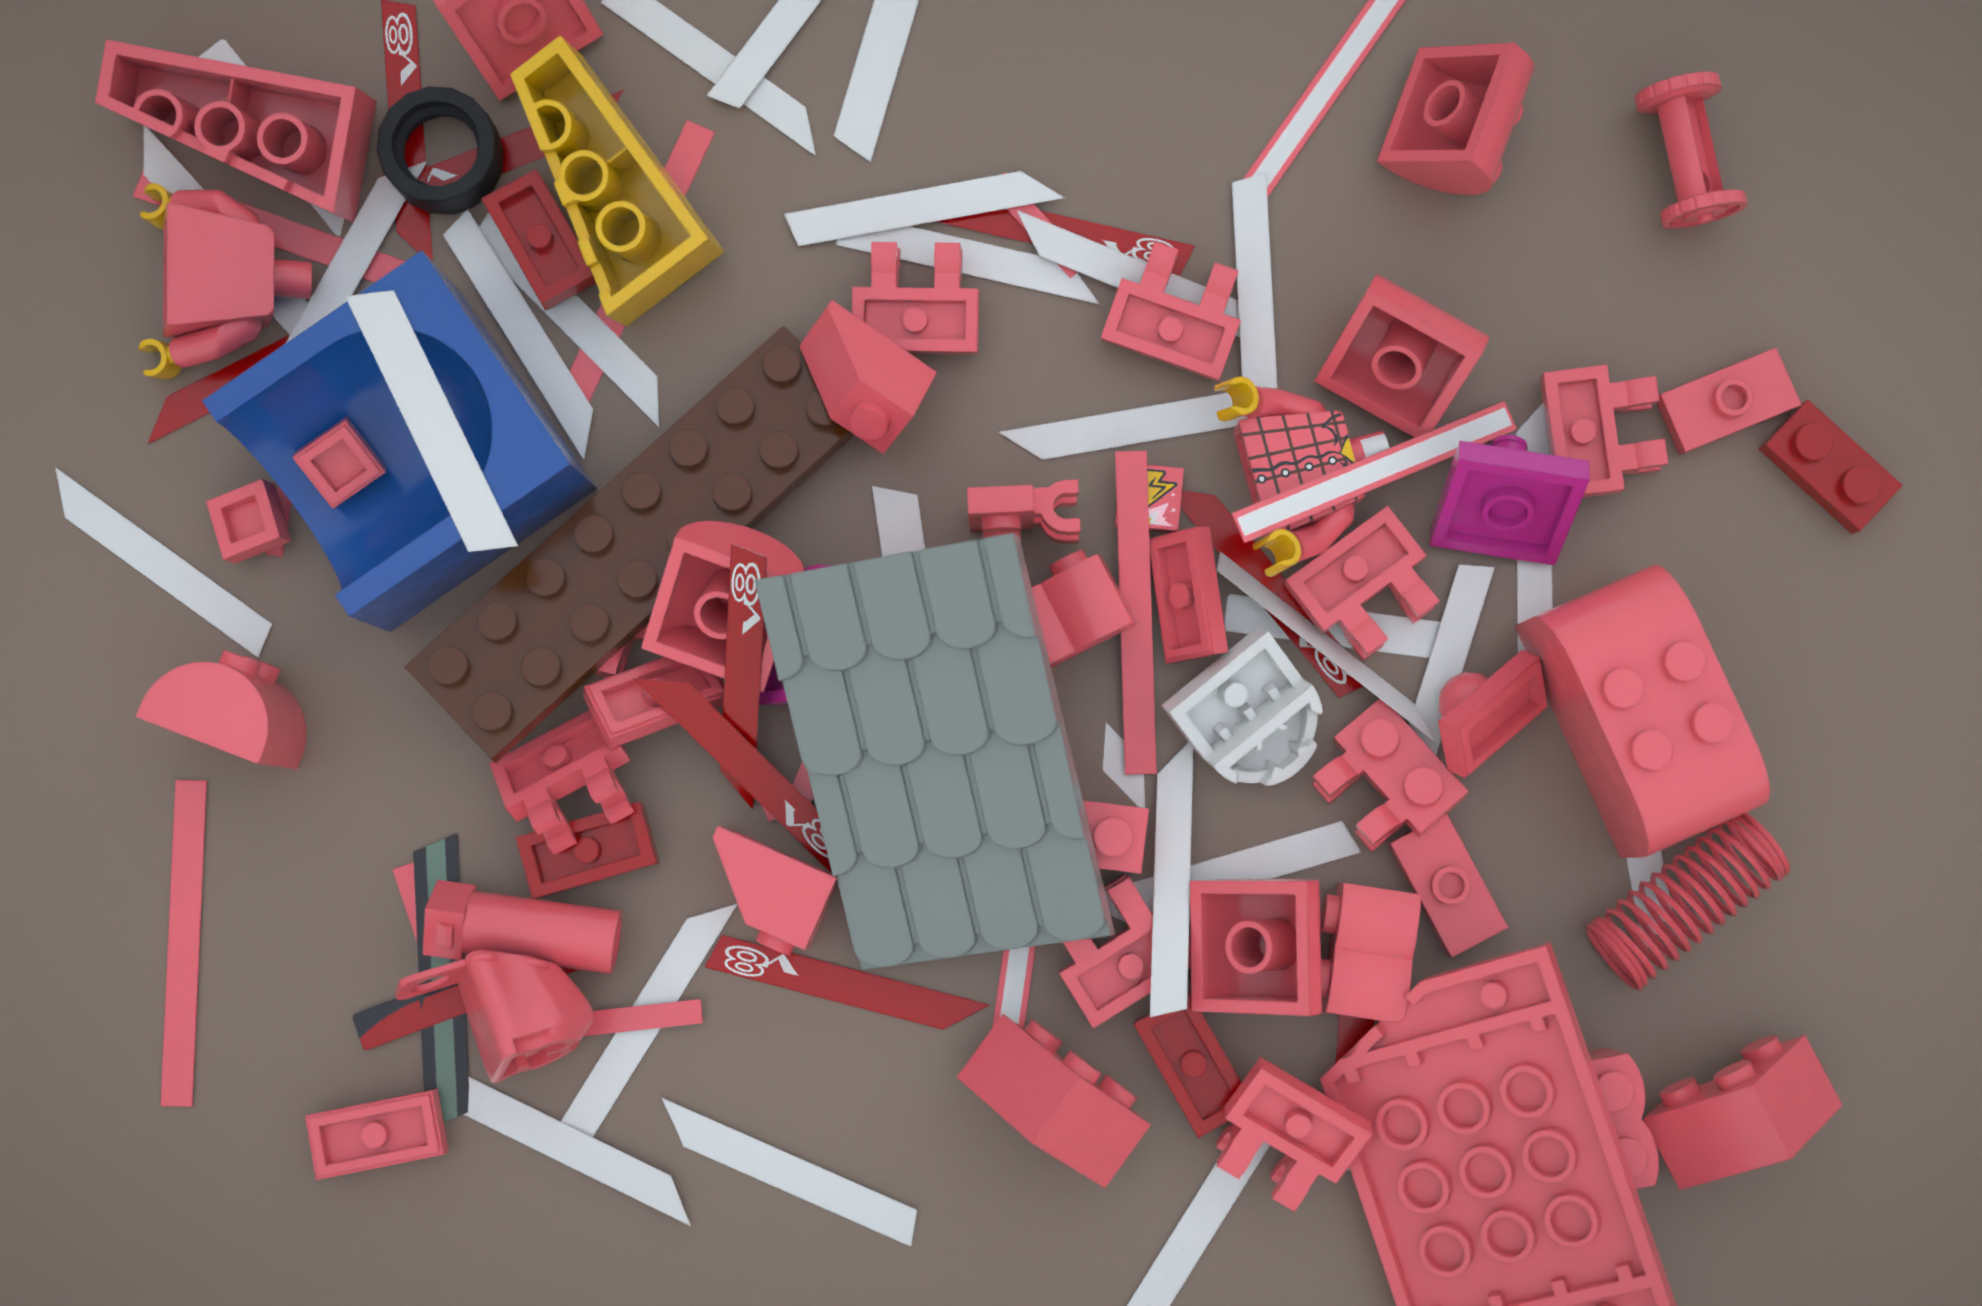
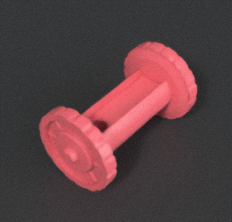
[1634,71,1748,229]

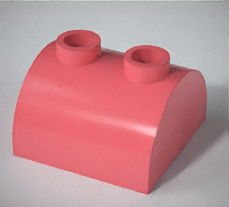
[1377,42,1535,195]
[1314,273,1490,438]
[641,521,804,692]
[136,649,307,769]
[1190,879,1322,1016]

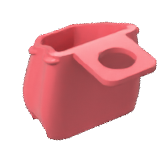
[395,950,593,1083]

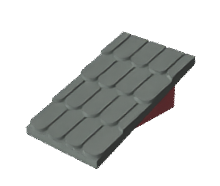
[754,533,1115,970]

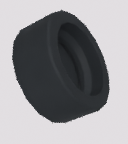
[377,86,504,215]

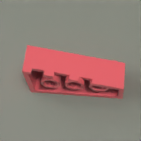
[95,39,377,223]

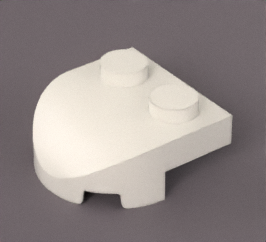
[1161,625,1323,786]

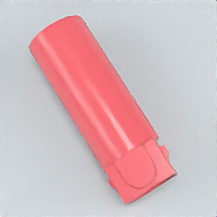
[423,880,622,974]

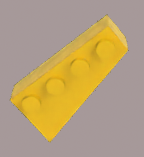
[510,35,725,327]

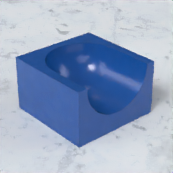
[202,251,597,632]

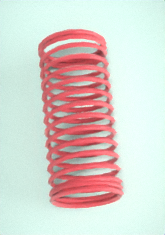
[1586,813,1790,991]

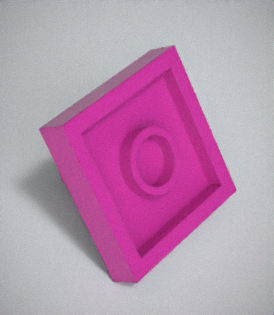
[1430,435,1590,566]

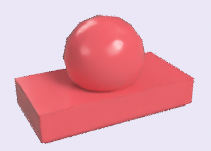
[1438,650,1548,778]

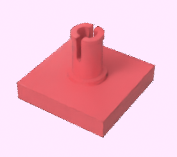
[433,0,604,101]

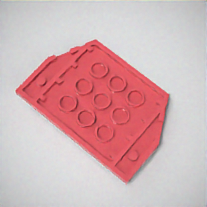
[1320,942,1677,1306]

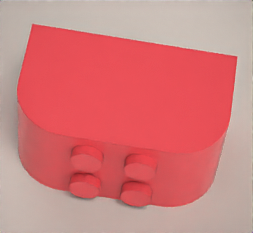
[1514,565,1770,858]

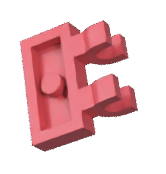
[1100,241,1241,382]
[852,242,980,355]
[1540,364,1669,498]
[967,479,1081,544]
[1284,505,1440,661]
[1312,699,1469,853]
[489,710,634,855]
[1058,874,1191,1029]
[1216,1057,1373,1212]

